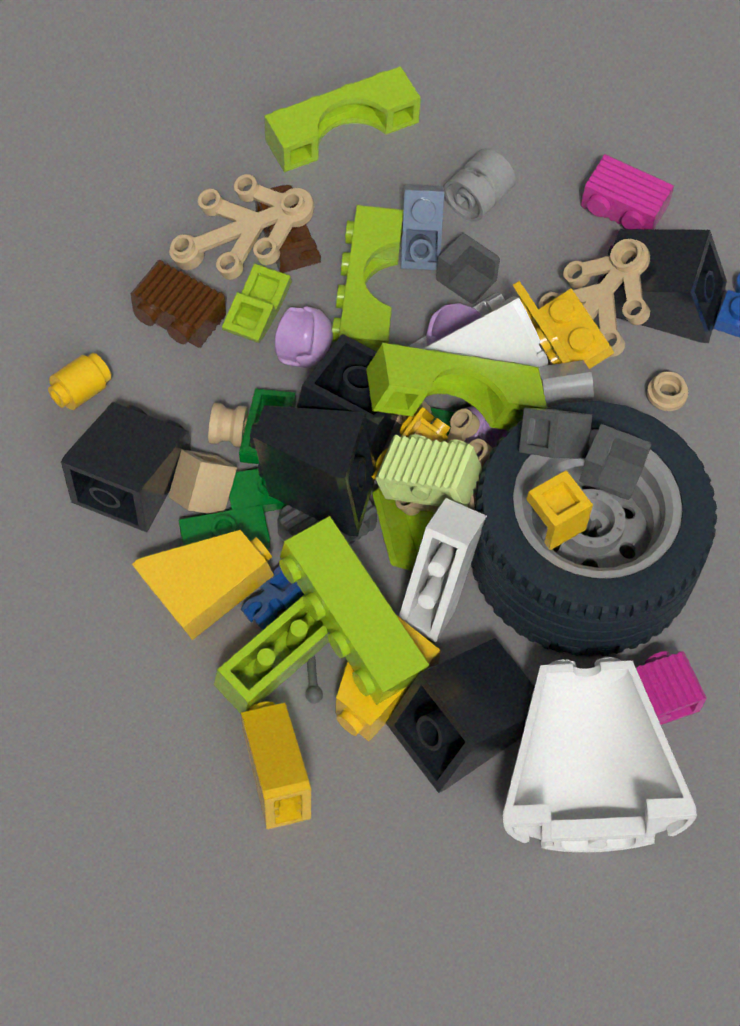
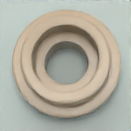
[647,371,688,411]

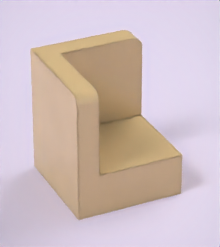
[169,449,237,514]

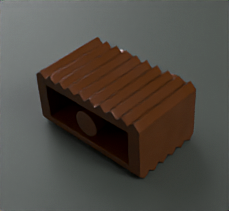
[130,260,226,348]

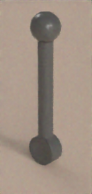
[305,655,323,704]

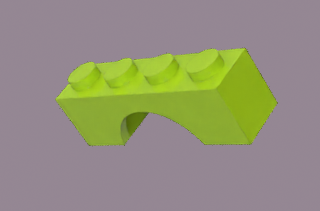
[264,66,421,173]
[332,205,403,352]
[366,343,547,430]

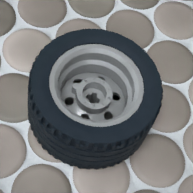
[471,401,717,657]

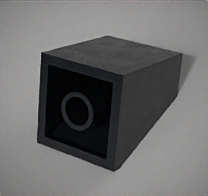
[597,229,727,343]
[297,334,399,462]
[61,402,191,533]
[250,406,377,537]
[386,638,535,793]

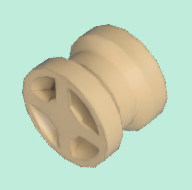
[208,402,248,447]

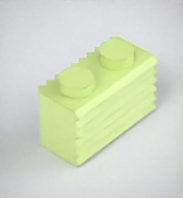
[375,434,482,507]

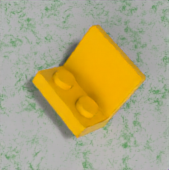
[513,281,614,369]

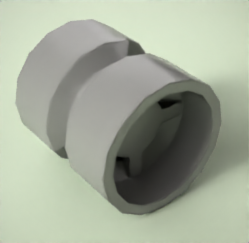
[444,148,516,222]

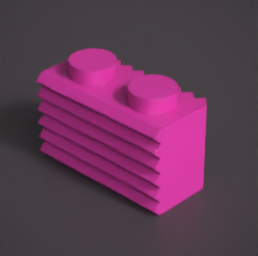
[581,154,675,229]
[636,651,707,725]

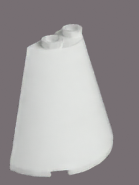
[407,293,548,398]
[503,657,697,852]

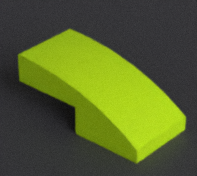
[222,263,292,343]

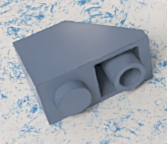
[401,184,444,270]

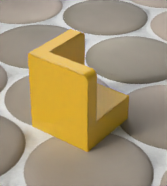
[527,470,593,550]

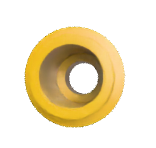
[48,353,111,410]

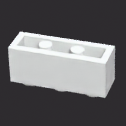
[399,498,487,642]

